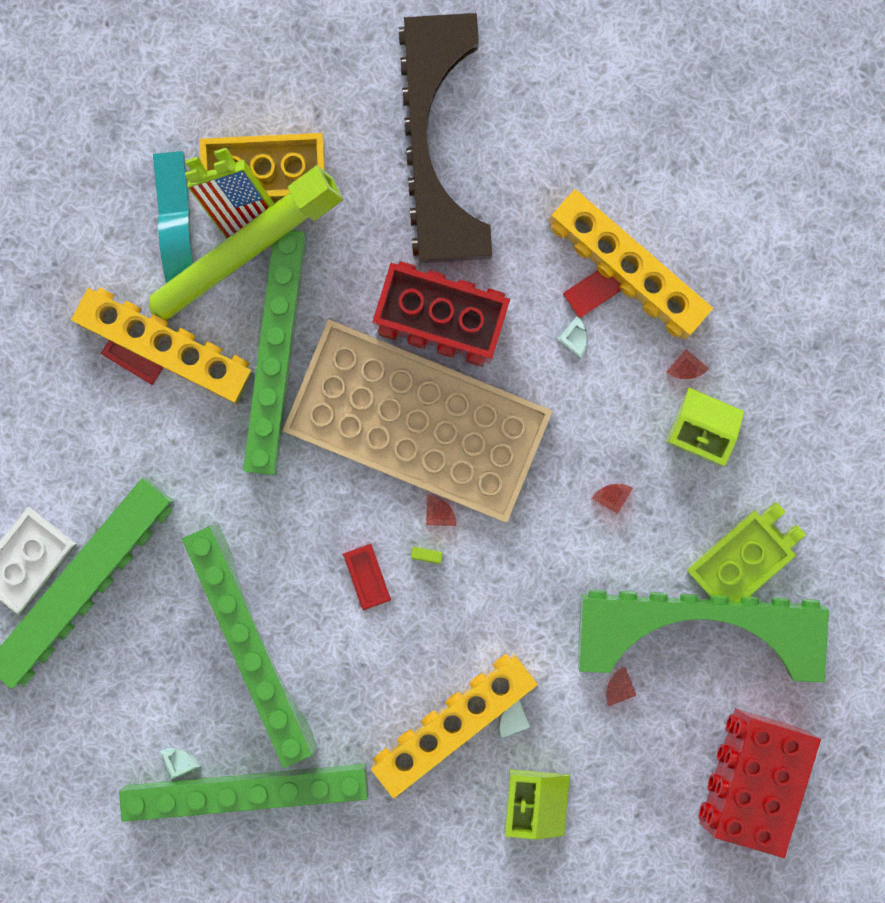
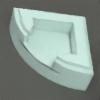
[557,316,587,359]
[499,700,530,738]
[160,748,201,779]

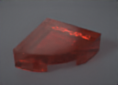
[665,349,709,379]
[591,484,633,514]
[426,495,456,526]
[606,666,636,706]

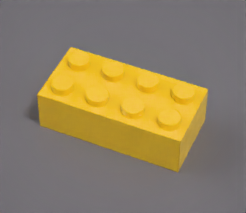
[200,133,326,202]

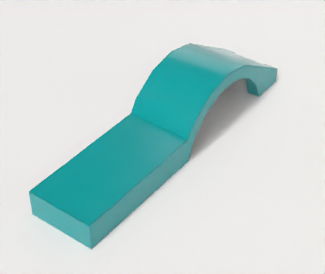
[153,151,194,283]

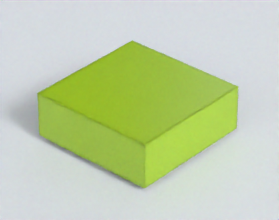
[411,546,443,564]

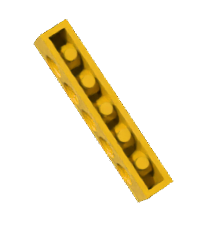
[548,189,713,340]
[71,287,254,405]
[371,653,538,799]

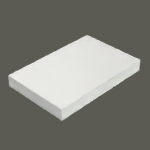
[0,507,76,616]

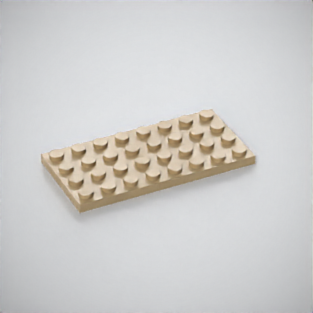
[282,319,553,523]

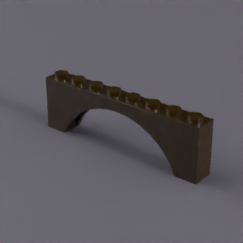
[398,13,492,264]

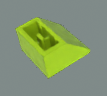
[664,387,744,467]
[504,769,570,839]

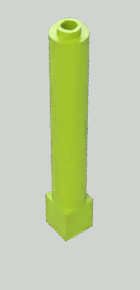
[148,165,344,320]

